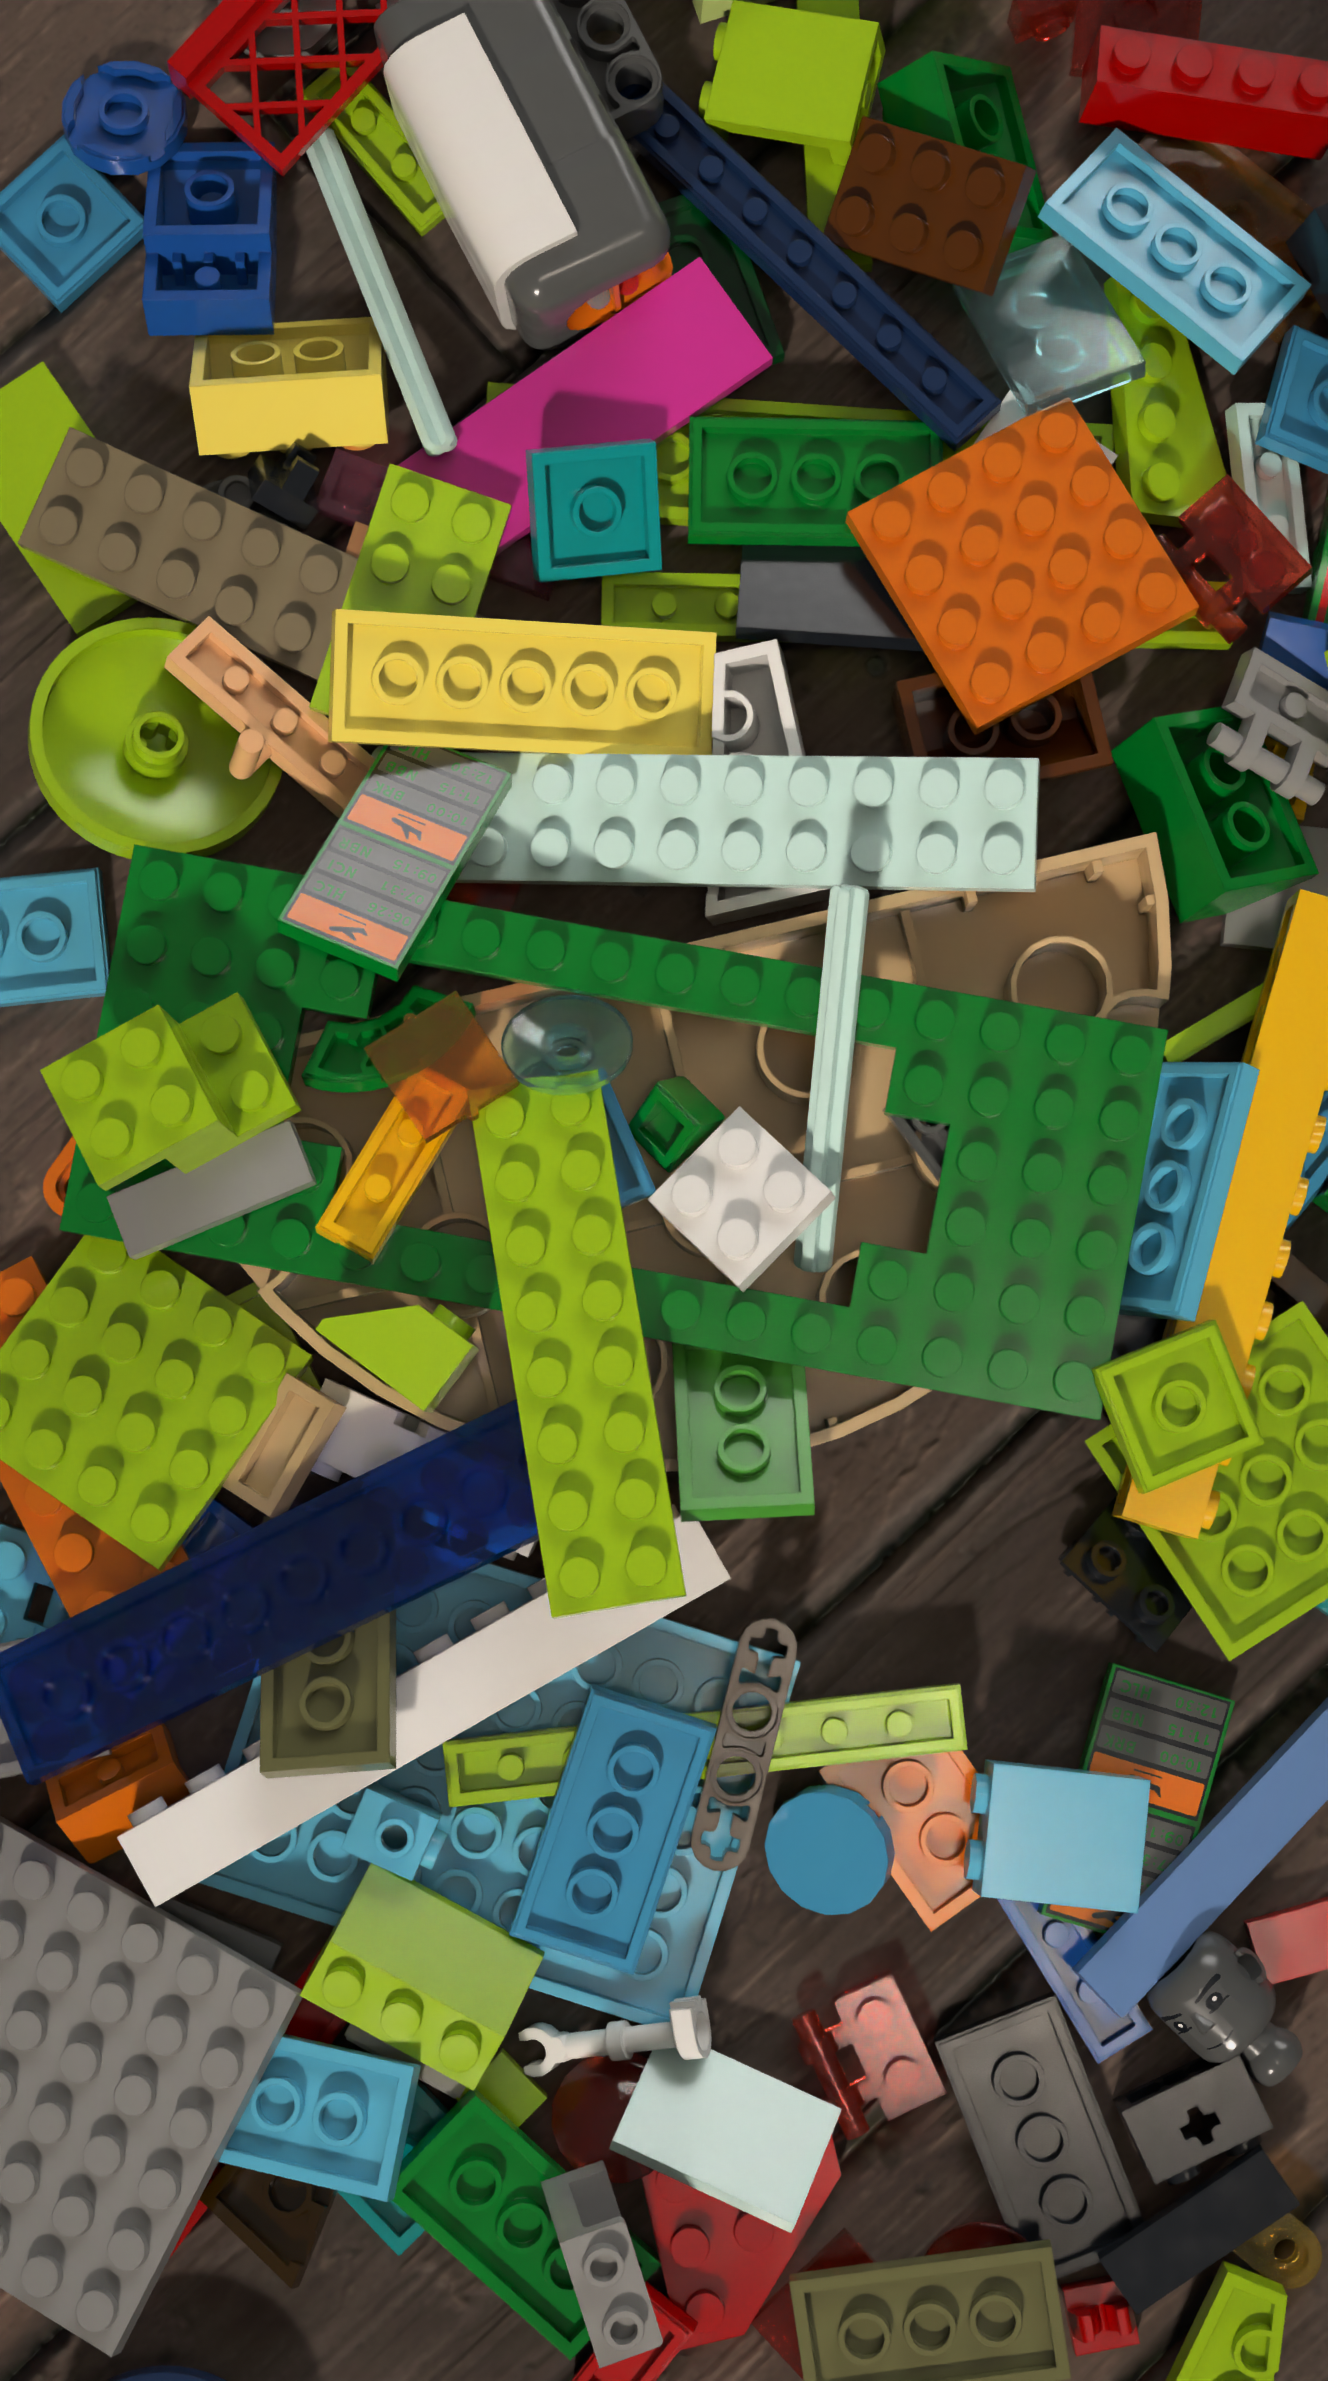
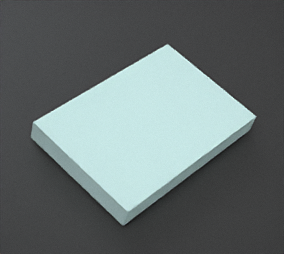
[609,2048,842,2233]

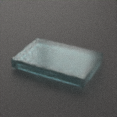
[953,235,1146,416]

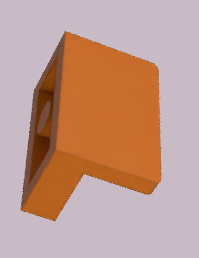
[44,1717,190,1864]

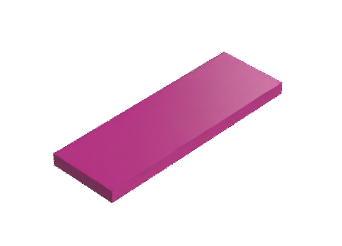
[397,257,773,556]

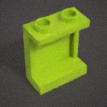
[699,0,886,166]

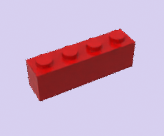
[1079,25,1328,160]

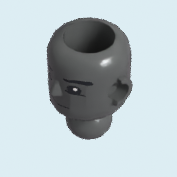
[1147,1930,1303,2087]

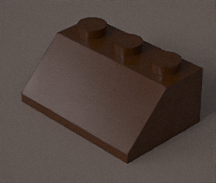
[891,672,1114,782]

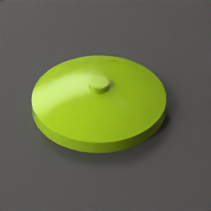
[28,617,283,859]

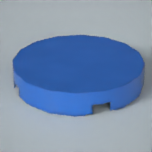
[62,61,188,175]

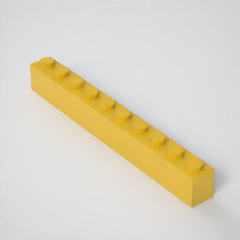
[1112,889,1328,1539]

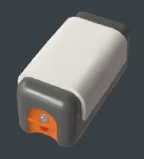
[374,0,673,352]

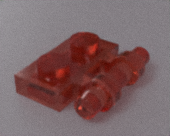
[1157,474,1312,644]
[792,1970,947,2140]

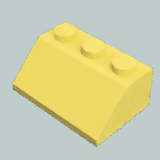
[189,317,389,459]

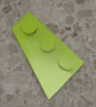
[1165,2260,1288,2381]

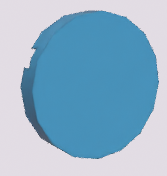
[764,1784,895,1915]

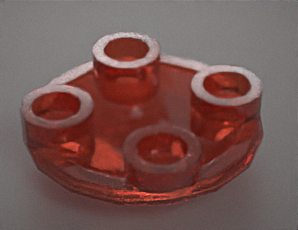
[551,2053,654,2184]

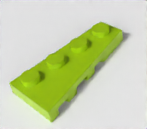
[1103,277,1237,534]

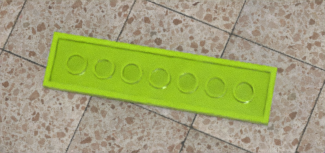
[468,1070,687,1619]

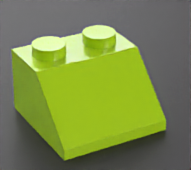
[315,1304,480,1413]

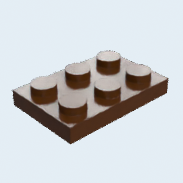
[824,116,1037,297]

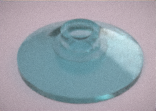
[501,994,633,1095]

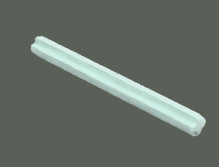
[306,127,458,457]
[794,884,870,1273]

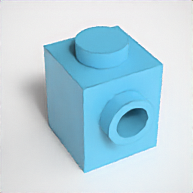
[340,1782,448,1881]

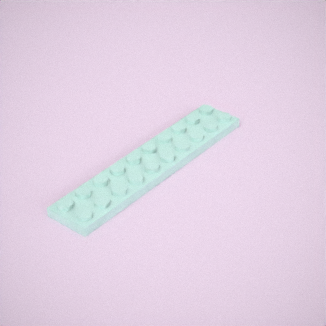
[456,752,1040,892]

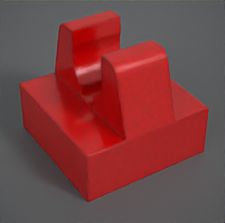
[1060,2275,1140,2356]

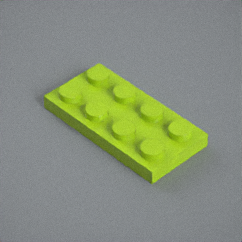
[309,463,512,716]

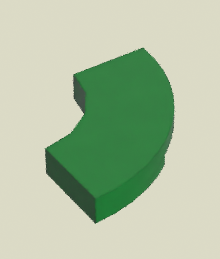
[301,985,476,1093]

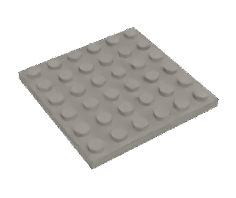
[0,1816,303,2357]

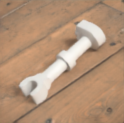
[518,1996,712,2077]

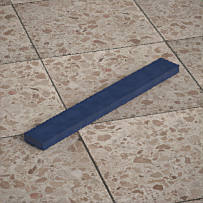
[620,83,1002,452]

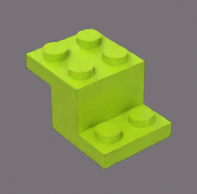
[40,992,302,1191]

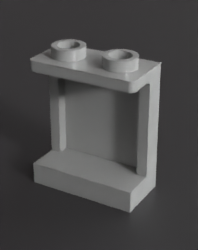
[540,2160,663,2368]

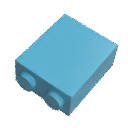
[964,1759,1151,1914]

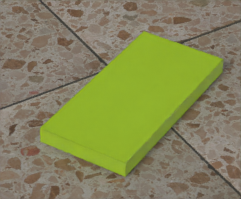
[0,361,138,637]

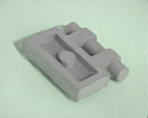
[1207,647,1328,806]

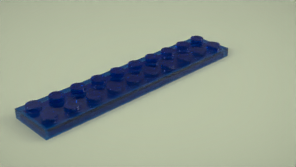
[0,1399,539,1785]

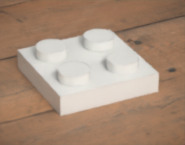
[647,1106,836,1292]

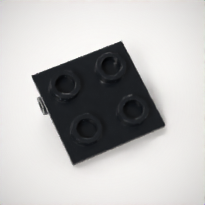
[1058,1493,1192,1653]

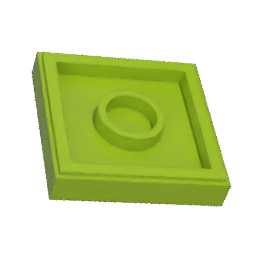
[1091,1320,1265,1494]

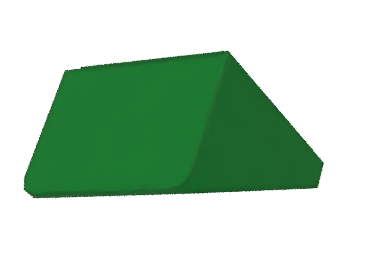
[628,1076,725,1173]

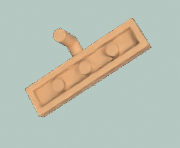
[164,616,375,818]

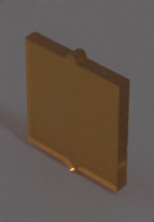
[364,991,519,1144]

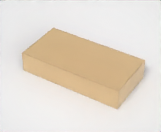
[222,1373,347,1521]

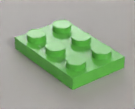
[672,1343,815,1522]

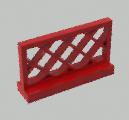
[167,0,387,176]

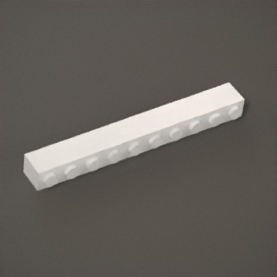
[117,1504,731,1907]

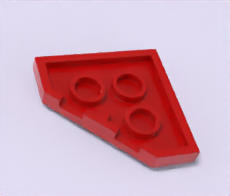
[638,2135,841,2350]

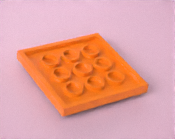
[845,394,1199,735]

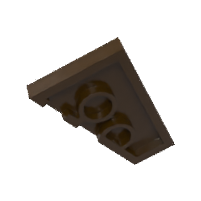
[199,2044,338,2289]

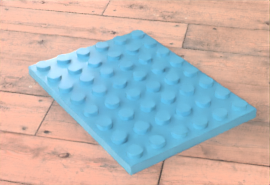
[199,1506,801,2025]

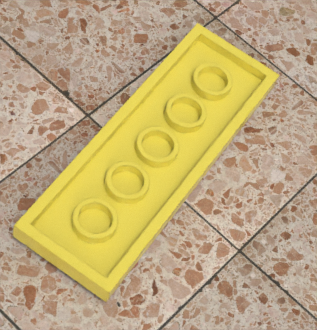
[328,609,717,755]

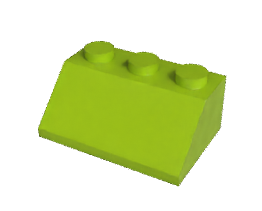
[299,1863,545,2091]

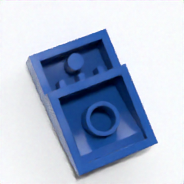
[142,142,277,336]

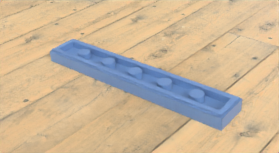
[1072,1697,1328,2019]

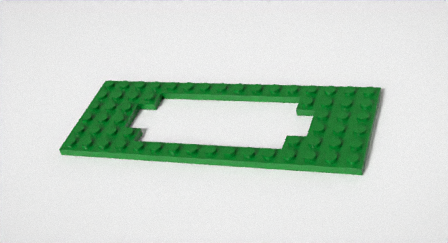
[59,844,1168,1420]

